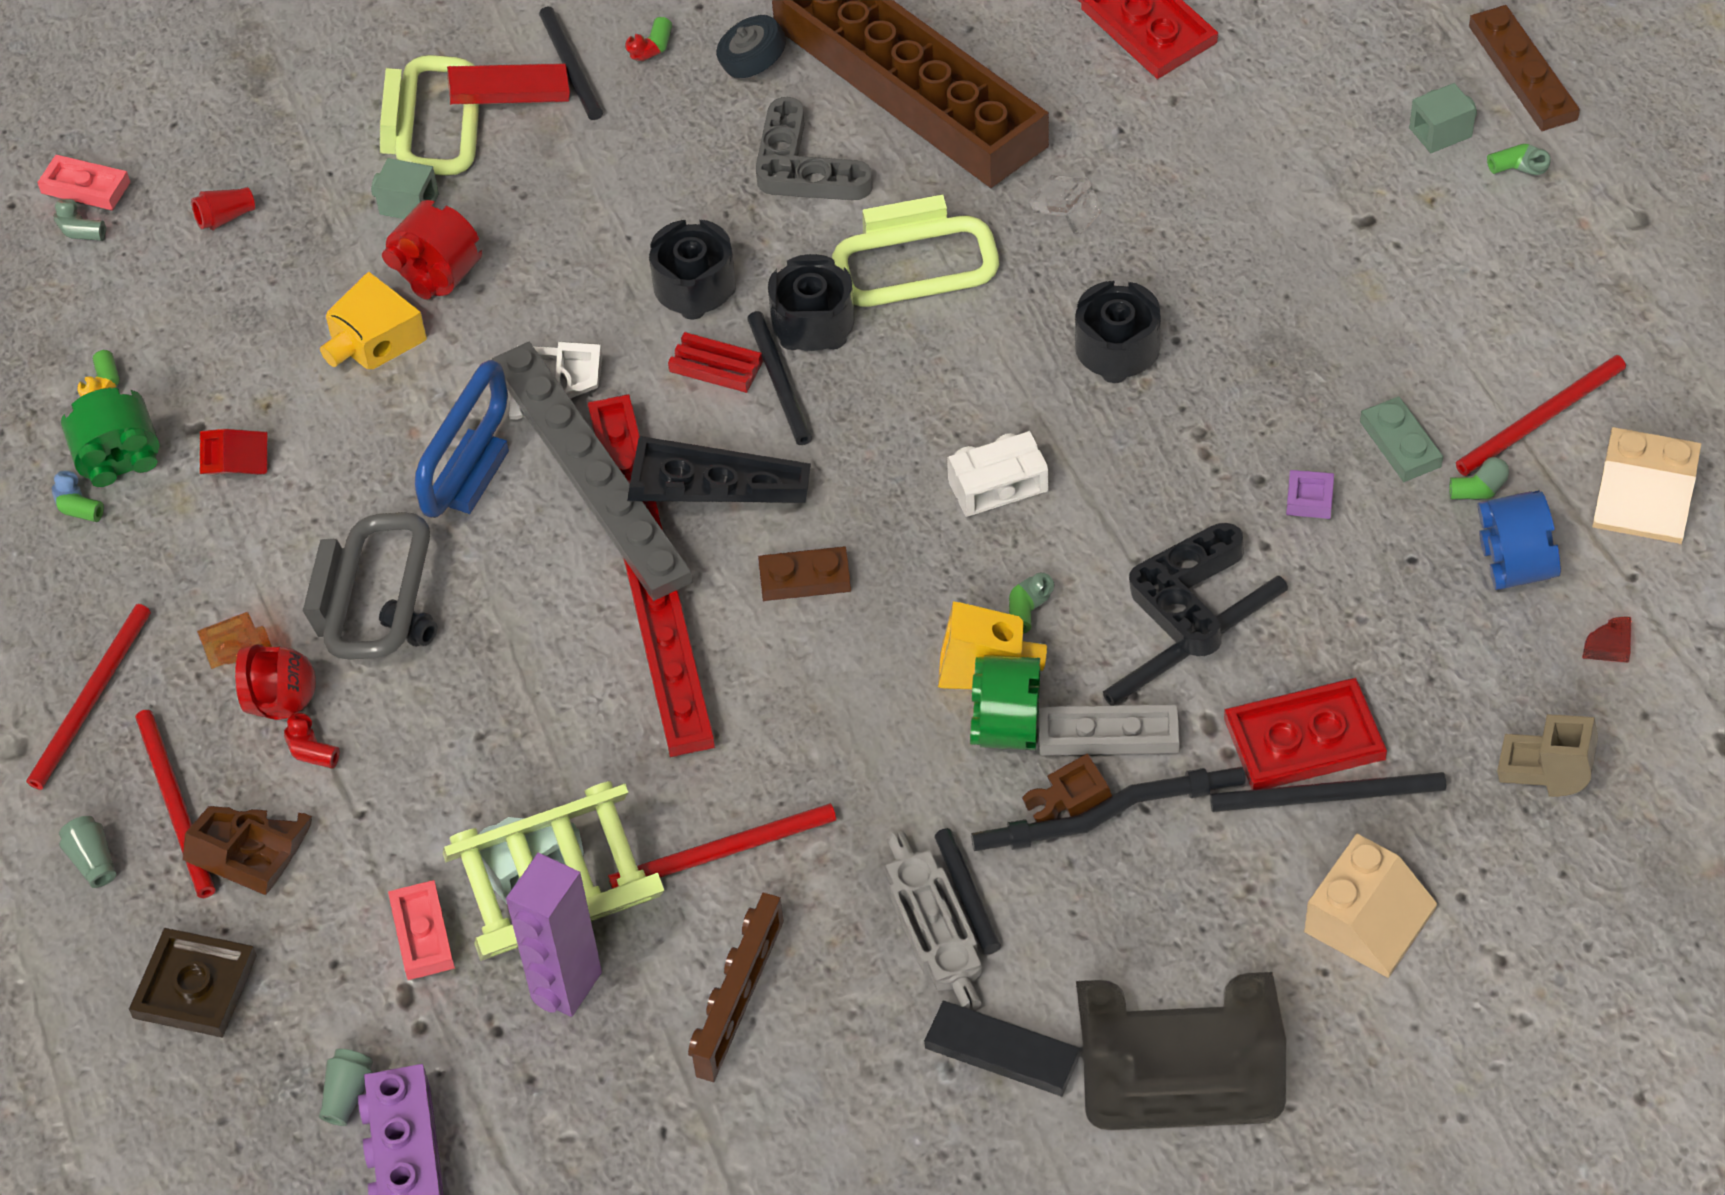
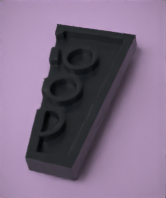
[627,436,811,503]

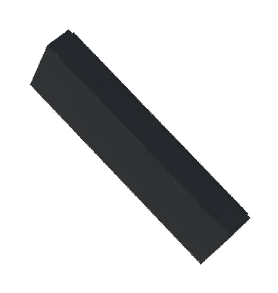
[924,1000,1080,1097]

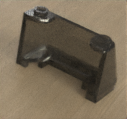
[1076,972,1286,1130]

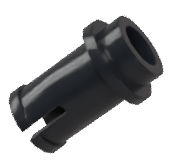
[379,599,437,647]

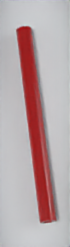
[1456,355,1626,476]
[26,604,151,790]
[135,710,216,898]
[608,803,836,889]

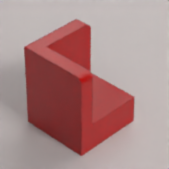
[200,429,268,475]

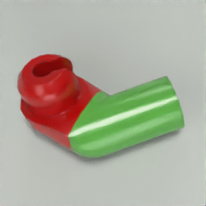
[625,17,672,62]

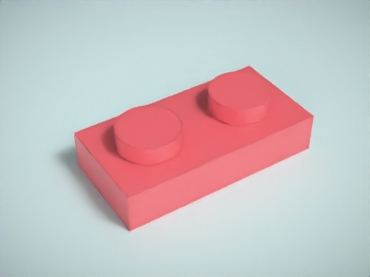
[37,155,131,211]
[388,880,455,980]

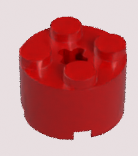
[382,200,482,300]

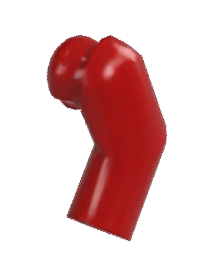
[284,713,340,769]

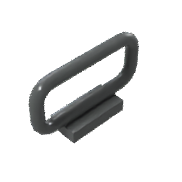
[303,512,430,660]

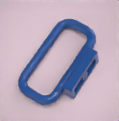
[415,360,509,518]

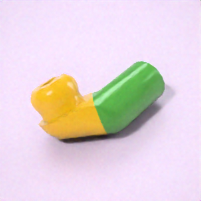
[77,350,120,396]

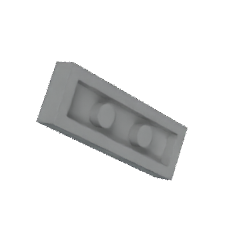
[1039,704,1179,755]

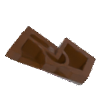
[183,806,312,895]

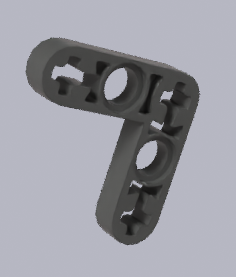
[756,97,873,201]

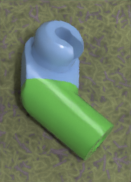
[52,471,104,522]

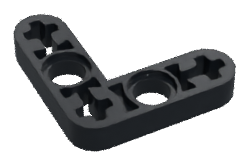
[1129,523,1244,656]

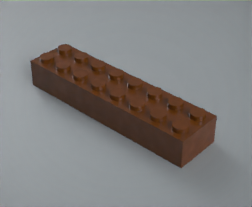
[772,0,1049,188]

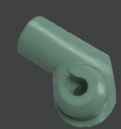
[53,199,106,241]

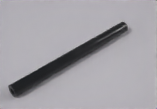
[1103,575,1288,706]
[1210,772,1446,812]

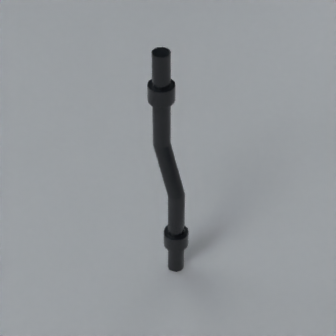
[971,766,1246,851]

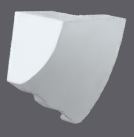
[509,342,603,420]

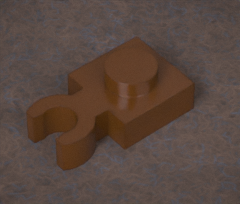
[1022,753,1112,822]

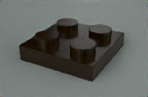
[129,928,257,1038]

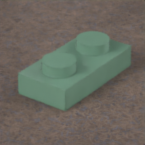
[1360,396,1443,483]

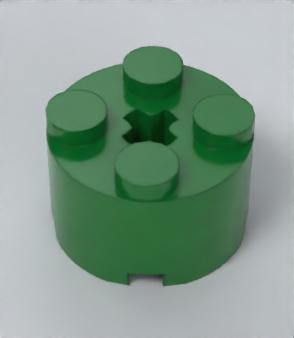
[61,388,159,487]
[970,655,1040,751]

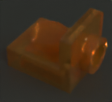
[197,612,272,669]

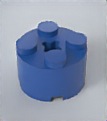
[1477,490,1561,590]

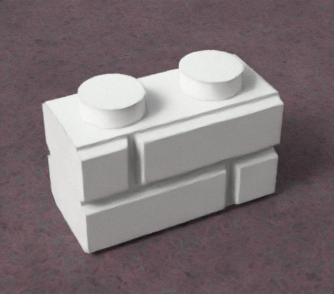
[947,431,1048,517]

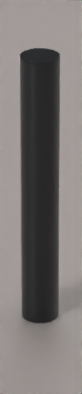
[934,828,1001,955]

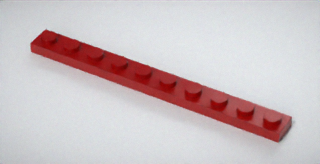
[588,394,715,757]

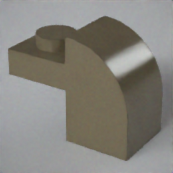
[1497,714,1598,797]

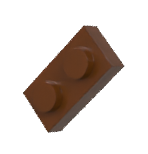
[758,546,851,601]

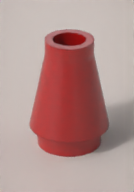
[191,187,255,230]

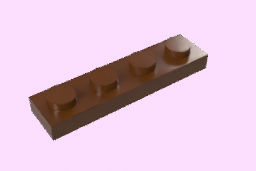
[1469,5,1580,132]
[688,892,784,1083]

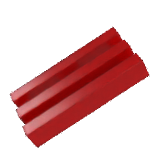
[668,332,763,393]

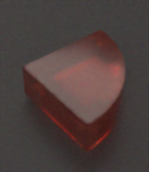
[1582,616,1631,663]

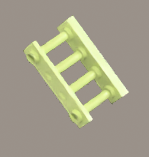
[442,781,664,961]

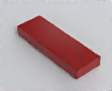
[447,64,570,105]

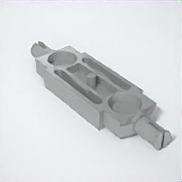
[885,831,982,1011]

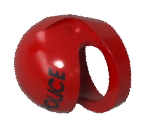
[235,644,316,720]

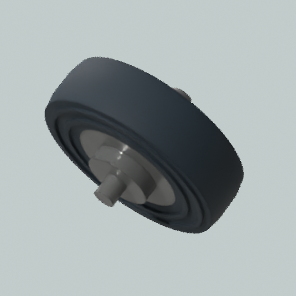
[716,15,786,78]

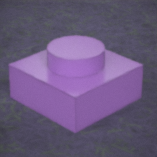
[1286,470,1334,519]

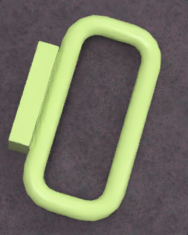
[380,55,480,176]
[832,195,999,307]

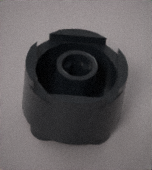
[649,219,736,320]
[768,254,855,351]
[1075,281,1161,383]

